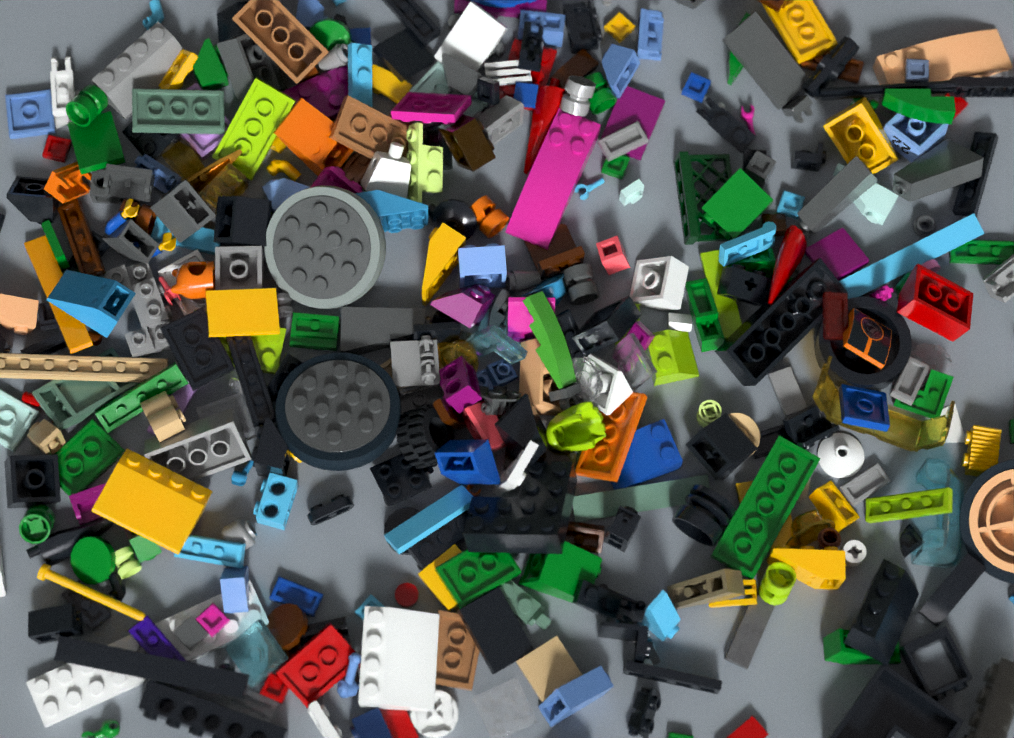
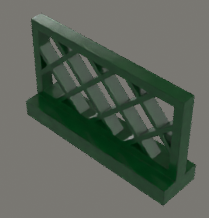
[673,151,741,245]

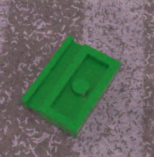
[289,312,340,351]

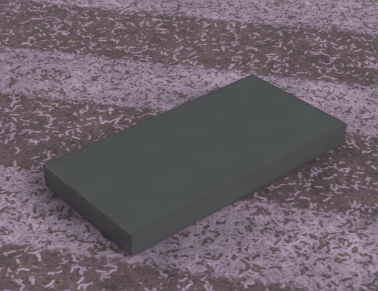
[722,11,808,109]

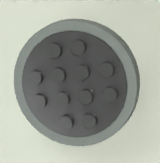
[265,186,386,309]

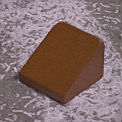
[762,214,787,237]

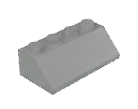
[92,22,183,120]
[144,408,251,481]

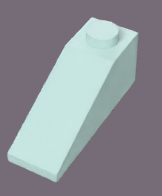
[833,163,898,225]

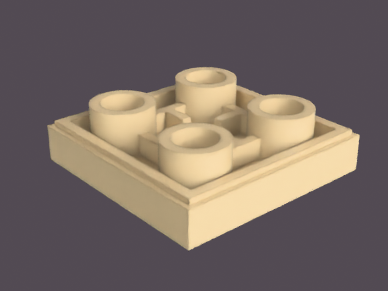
[516,636,582,703]

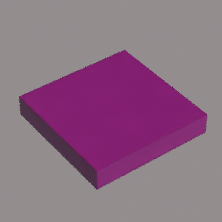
[805,227,869,281]

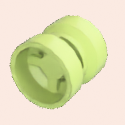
[696,400,722,428]
[114,546,142,579]

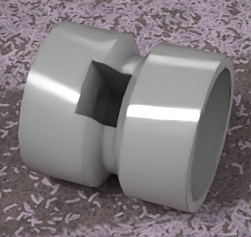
[560,76,596,116]

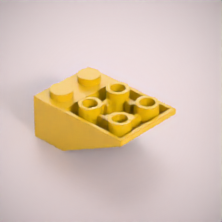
[767,545,846,590]

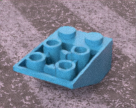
[355,190,428,233]
[46,270,136,338]

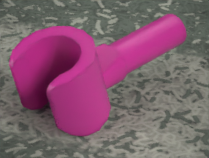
[740,105,755,135]

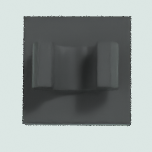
[782,96,813,123]
[548,383,583,410]

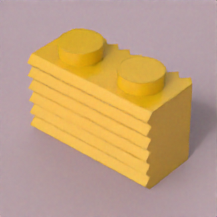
[961,425,1002,477]

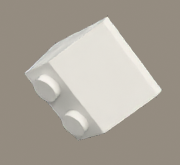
[630,256,689,311]

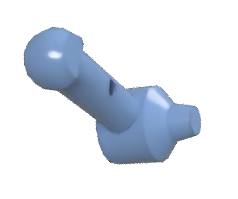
[337,652,361,698]

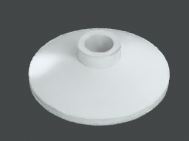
[817,433,864,479]

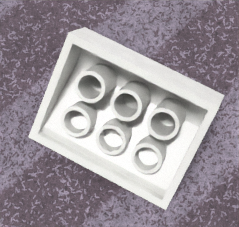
[358,606,440,711]

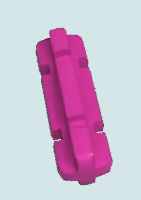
[869,285,894,302]

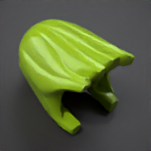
[546,401,606,451]

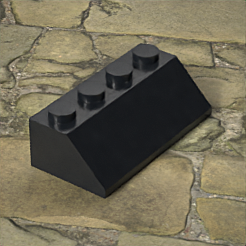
[843,559,919,665]

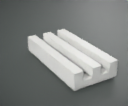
[484,60,532,86]

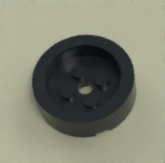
[815,297,912,391]

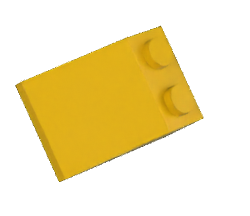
[823,97,898,174]
[422,223,466,307]

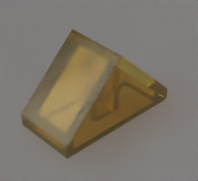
[162,142,205,180]

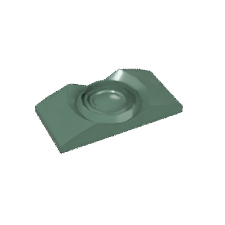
[32,347,138,430]

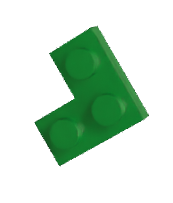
[893,369,954,421]

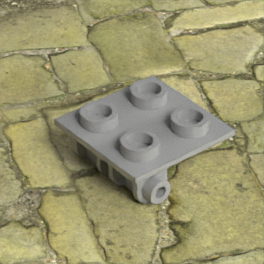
[390,335,440,387]

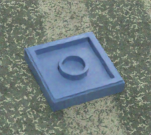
[5,89,56,139]

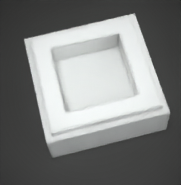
[668,312,692,332]

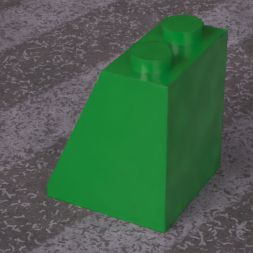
[701,168,773,240]
[518,541,603,603]

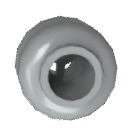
[221,518,257,550]

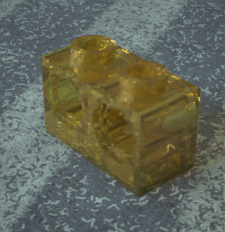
[200,163,248,217]

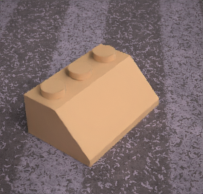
[519,338,564,416]

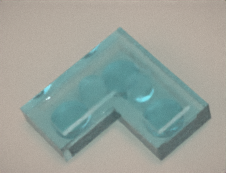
[464,324,528,365]

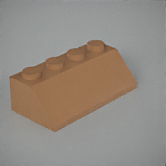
[232,0,329,84]

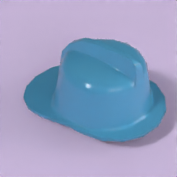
[522,273,566,306]

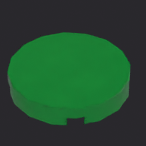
[309,17,352,51]
[71,536,116,585]

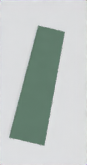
[573,474,710,523]

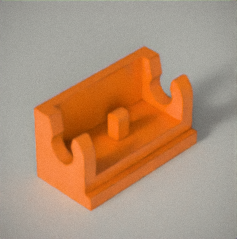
[44,161,92,204]

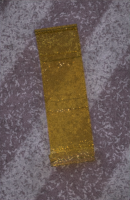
[812,356,955,452]

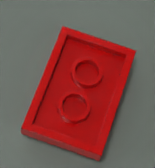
[499,39,557,111]
[275,623,356,708]

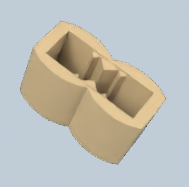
[140,391,186,443]

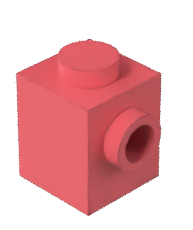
[596,236,630,275]

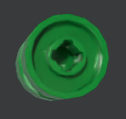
[585,72,617,115]
[66,85,108,127]
[19,504,55,544]

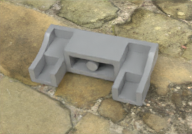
[103,262,173,358]

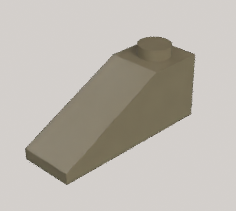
[667,569,745,610]

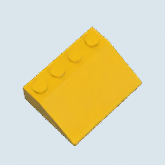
[91,448,213,555]

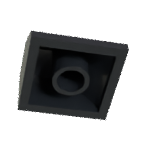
[7,176,60,225]
[494,394,547,465]

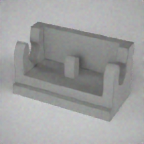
[982,254,1014,303]

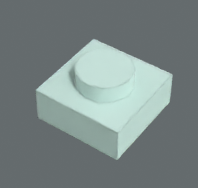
[619,179,644,206]

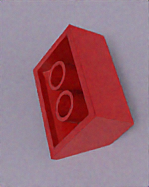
[897,264,974,342]

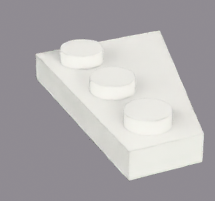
[492,440,539,496]

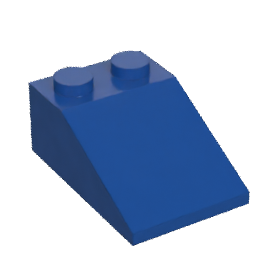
[610,419,683,490]

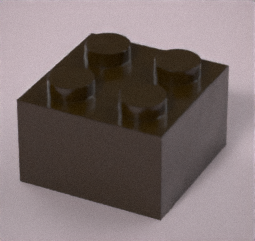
[437,114,496,172]

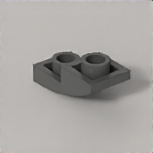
[488,289,510,342]

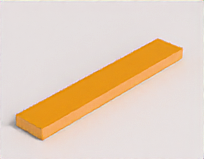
[24,235,93,354]

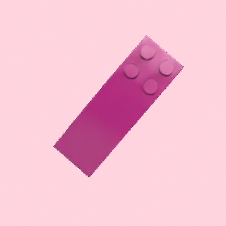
[505,108,601,250]

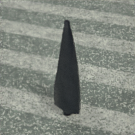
[26,517,115,566]

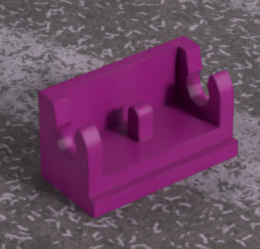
[69,483,106,525]

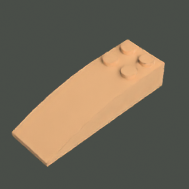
[873,29,1013,85]

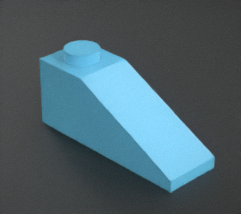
[642,590,681,642]

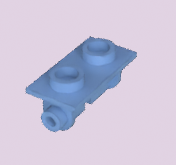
[134,154,182,194]

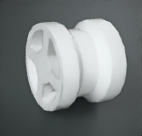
[842,540,867,567]

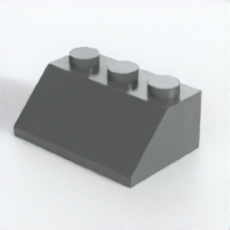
[217,32,287,105]

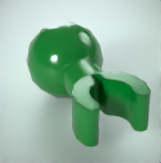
[81,719,120,738]

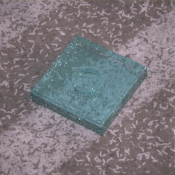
[225,619,289,688]

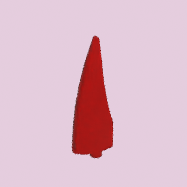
[523,78,566,174]
[768,225,807,304]

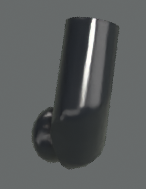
[107,572,126,607]

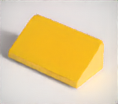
[809,480,860,532]

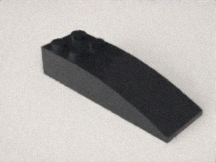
[715,258,848,386]

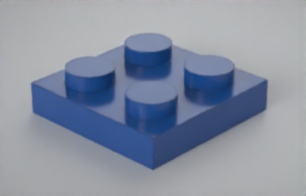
[839,384,890,432]

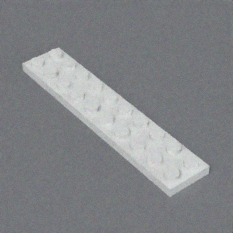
[26,581,269,727]

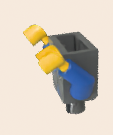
[102,199,176,264]

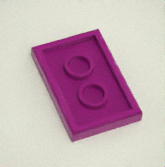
[601,86,665,161]

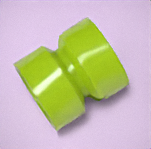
[759,562,796,605]

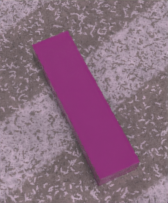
[453,0,547,19]

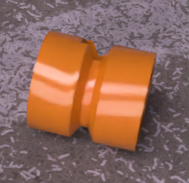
[471,195,509,239]

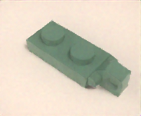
[499,580,551,631]

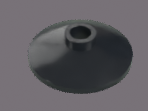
[432,199,477,240]

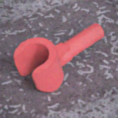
[158,276,182,306]

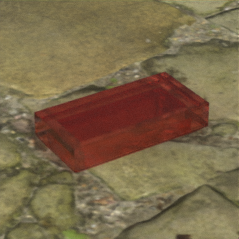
[823,292,848,340]

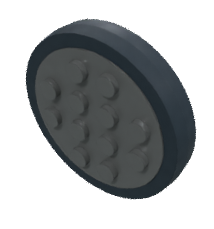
[275,352,401,471]

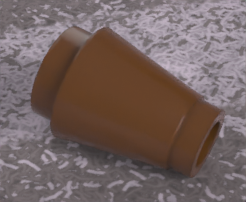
[817,528,841,550]

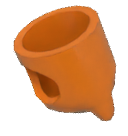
[171,261,215,299]

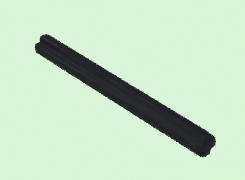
[820,80,957,101]

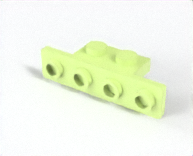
[406,122,443,203]

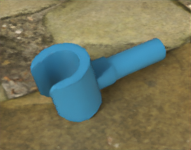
[231,460,254,486]

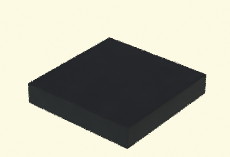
[372,28,435,82]

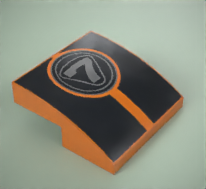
[843,308,892,369]

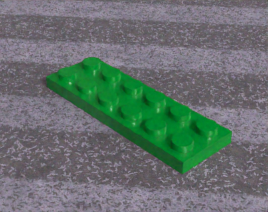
[711,436,821,579]

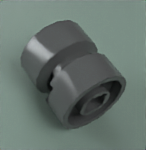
[563,263,600,305]

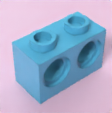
[253,473,298,530]

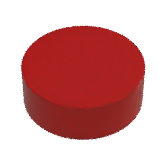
[395,583,419,608]

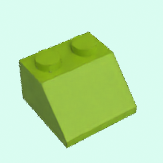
[645,329,699,386]

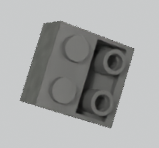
[150,178,216,243]

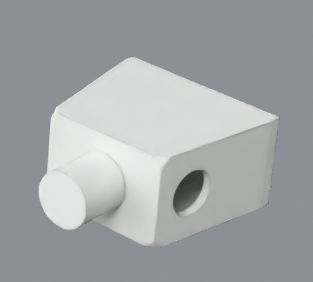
[360,142,411,199]

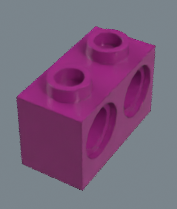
[439,356,482,413]

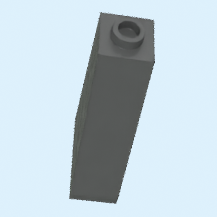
[893,139,983,202]
[797,156,878,234]
[340,307,430,355]

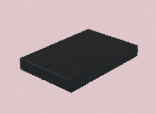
[160,307,235,391]
[457,587,534,675]

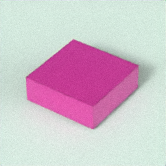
[195,603,230,638]

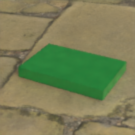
[67,111,126,175]
[55,418,125,496]
[435,549,522,609]

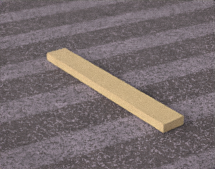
[0,353,168,382]

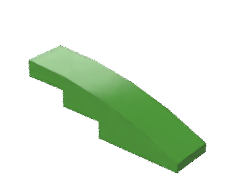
[523,291,576,390]

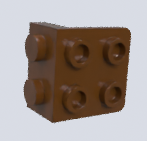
[524,224,585,280]

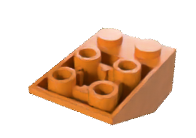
[273,98,354,176]

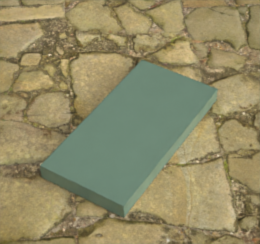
[132,88,225,134]

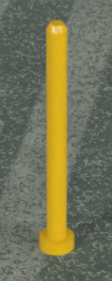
[37,563,146,621]

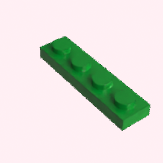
[94,362,188,433]

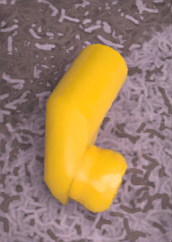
[267,160,301,181]

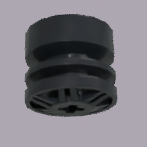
[672,484,735,546]

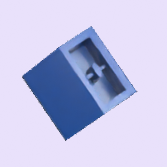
[435,439,501,485]

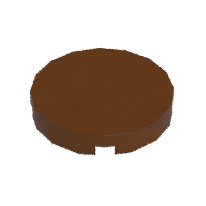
[263,603,308,651]

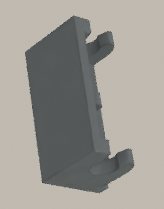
[103,164,155,202]

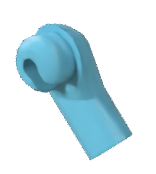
[143,0,164,30]

